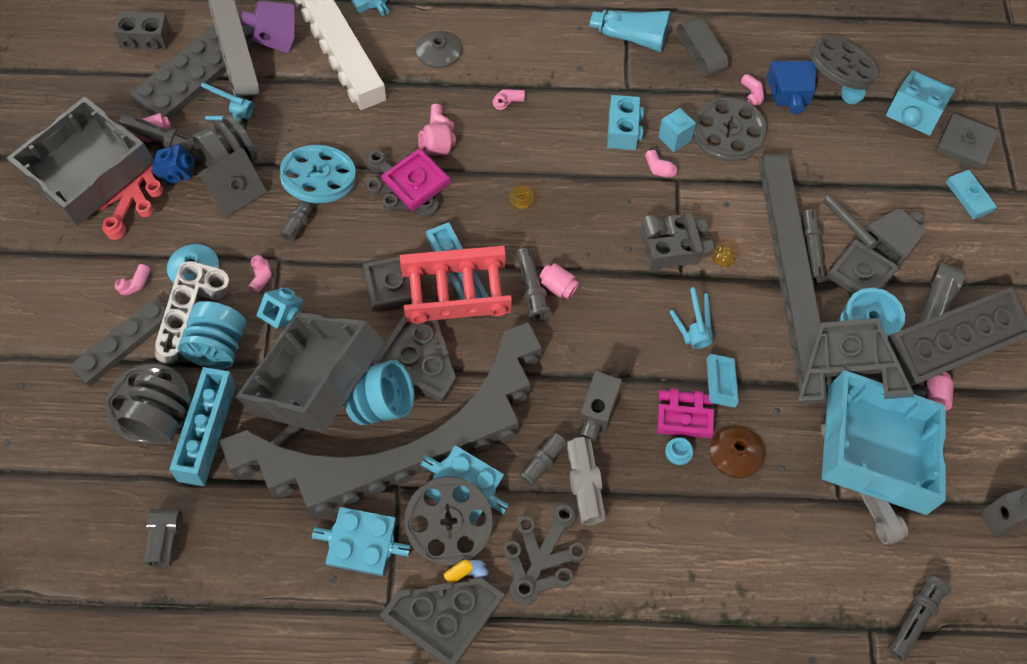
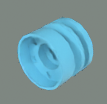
[177,301,247,369]
[343,360,414,425]

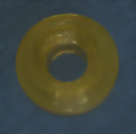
[509,185,534,209]
[711,246,737,268]

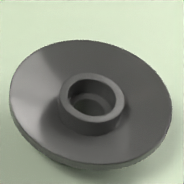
[416,31,462,68]

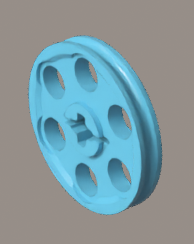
[280,145,356,203]

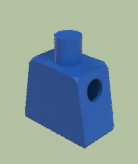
[766,61,816,114]

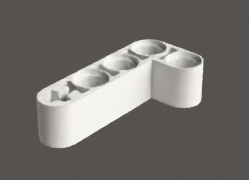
[155,261,229,365]

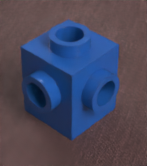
[152,144,196,185]

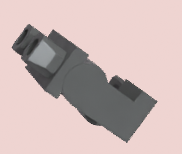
[640,213,714,272]

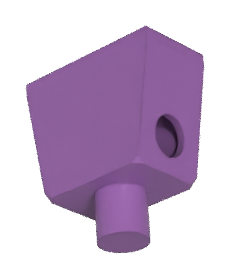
[240,1,294,53]

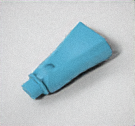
[589,10,671,53]

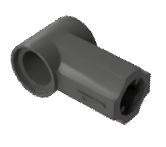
[143,509,183,568]

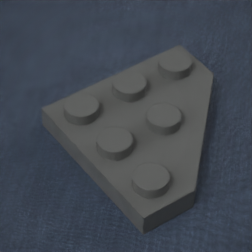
[372,304,456,403]
[380,578,505,664]

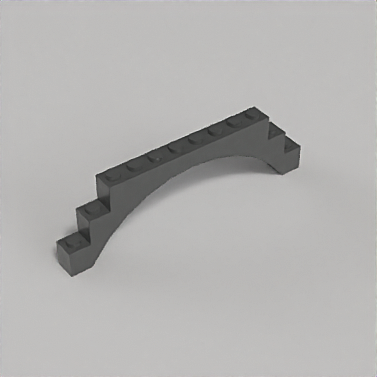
[219,322,542,517]

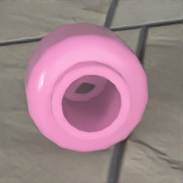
[418,124,456,156]

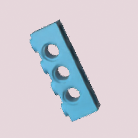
[169,367,236,486]

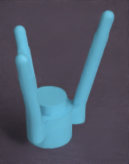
[201,83,254,123]
[670,287,714,349]

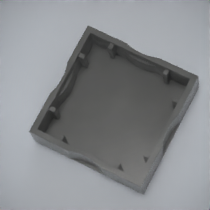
[7,96,154,226]
[235,312,385,433]

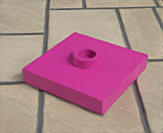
[381,148,451,212]

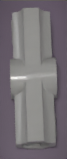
[567,437,605,526]

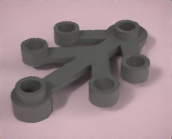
[366,150,438,217]
[503,505,586,606]

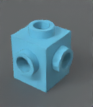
[256,288,303,329]

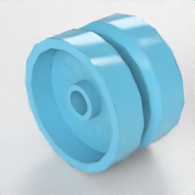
[838,288,905,345]

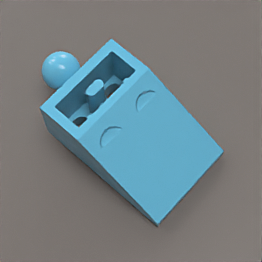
[886,70,955,136]

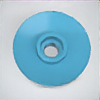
[167,244,219,283]

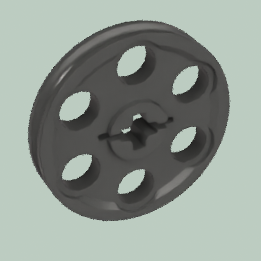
[810,36,878,90]
[693,98,766,161]
[105,364,192,444]
[405,476,493,565]

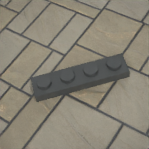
[70,297,166,387]

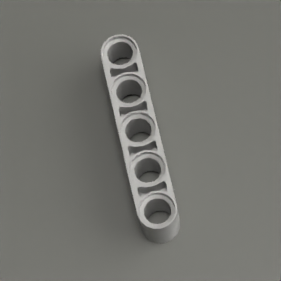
[208,0,259,97]

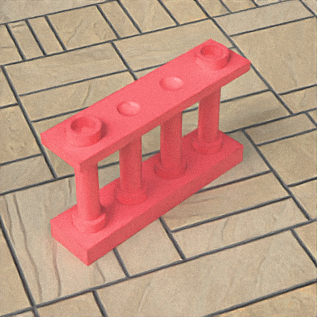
[400,246,512,324]

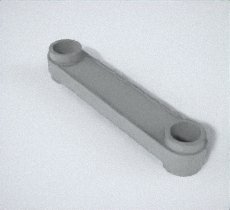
[821,423,908,545]

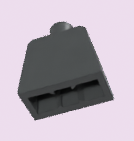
[866,209,926,269]
[580,371,622,441]
[980,487,1027,538]

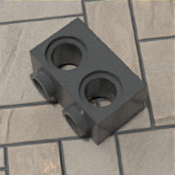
[114,11,171,50]

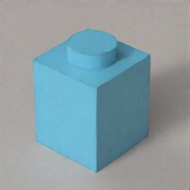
[658,108,696,152]

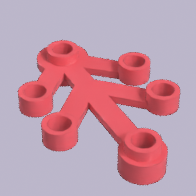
[97,164,163,240]

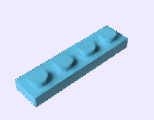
[426,222,489,300]

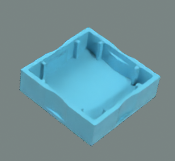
[822,370,946,515]

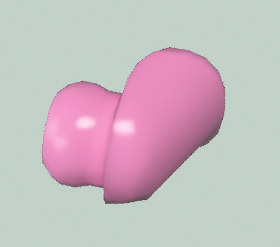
[741,74,764,106]
[430,104,454,132]
[645,150,677,177]
[115,264,151,296]

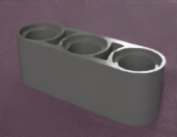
[677,17,729,77]

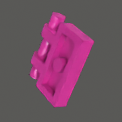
[657,388,714,439]

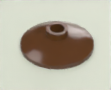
[710,426,765,478]

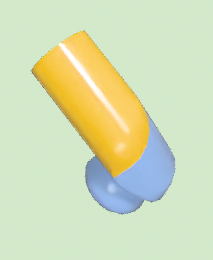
[443,560,489,584]

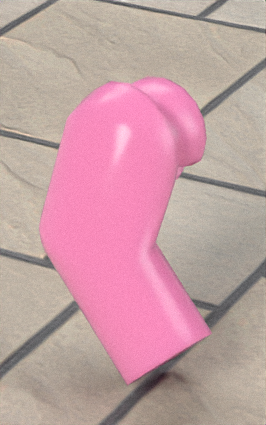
[493,89,525,110]
[248,255,272,294]

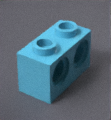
[607,95,644,150]

